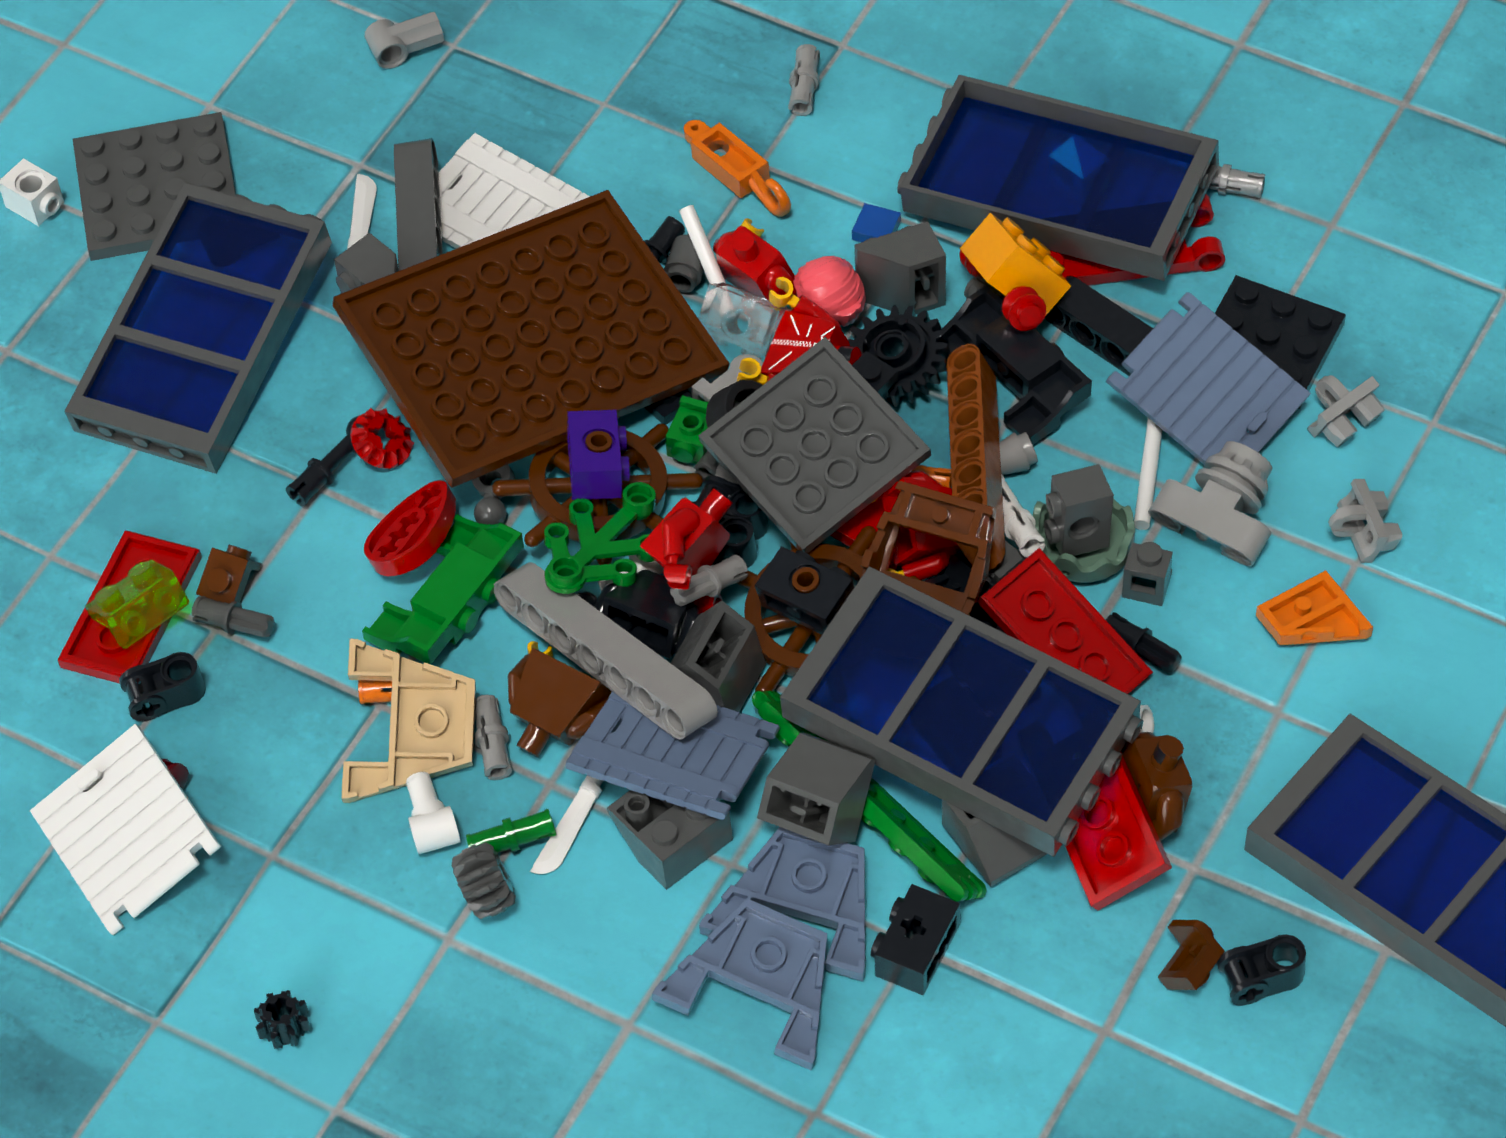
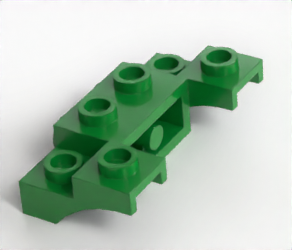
[362,514,524,664]

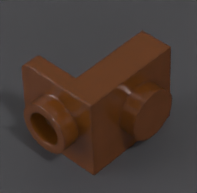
[196,544,262,603]
[1158,920,1225,990]

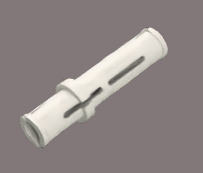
[1001,474,1045,557]

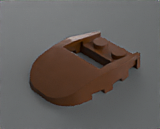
[859,481,996,660]

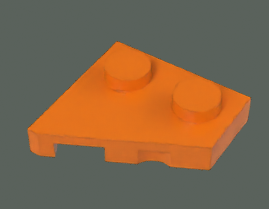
[1256,570,1373,645]

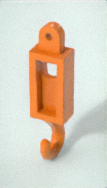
[684,120,791,217]

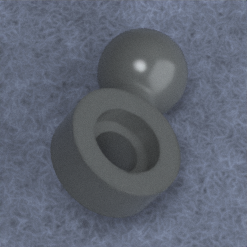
[472,465,515,524]

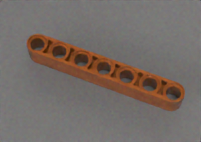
[947,344,1005,570]

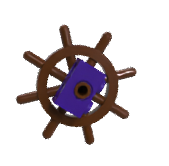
[492,410,703,565]

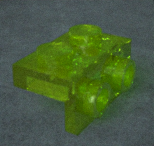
[85,560,189,649]

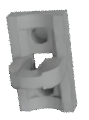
[1307,375,1385,447]
[1328,479,1403,563]

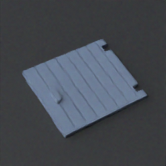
[1106,292,1311,464]
[566,691,780,820]

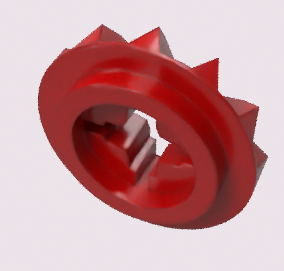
[350,408,415,469]

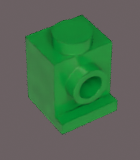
[665,395,709,464]

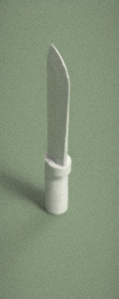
[347,174,377,249]
[530,776,603,874]

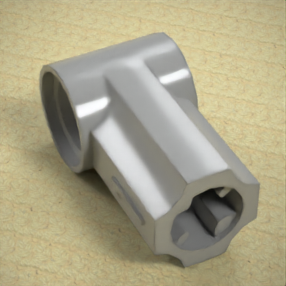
[364,12,444,69]

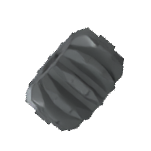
[452,842,516,919]

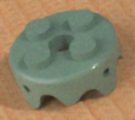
[1033,497,1135,582]

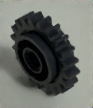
[847,305,951,407]

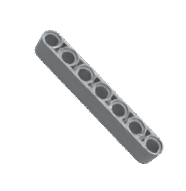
[494,562,718,740]

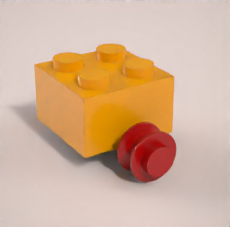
[959,213,1071,331]

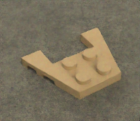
[341,639,476,803]

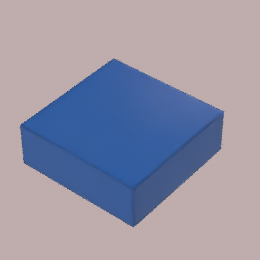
[852,203,901,242]

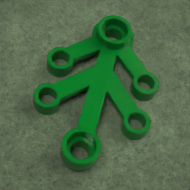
[544,482,656,594]

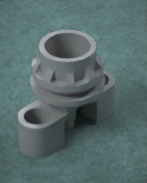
[1148,441,1273,566]

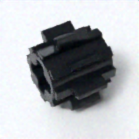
[254,990,310,1049]

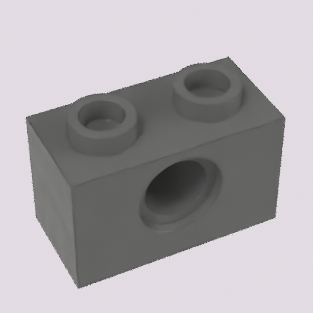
[1044,464,1114,556]

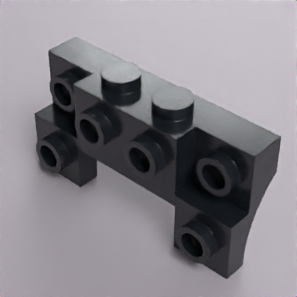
[942,285,1092,445]

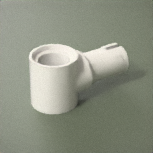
[406,772,461,855]

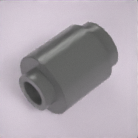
[664,234,704,293]

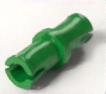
[466,809,557,853]

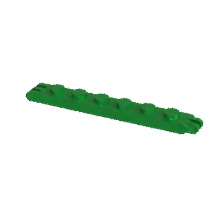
[752,691,987,901]

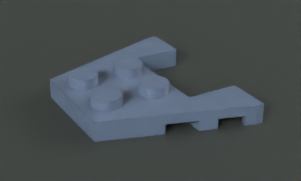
[699,827,865,981]
[652,898,827,1070]

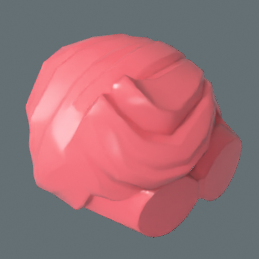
[793,256,866,327]

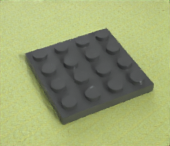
[73,112,236,261]
[698,337,931,553]

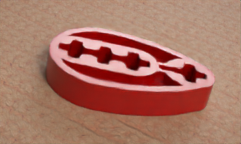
[364,480,456,576]

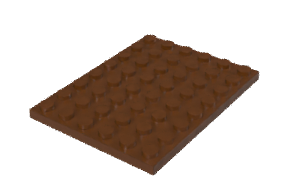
[332,190,730,488]

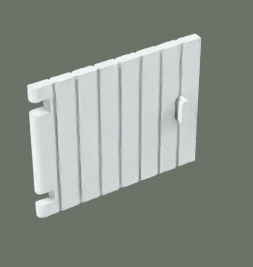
[439,133,590,249]
[30,724,221,936]

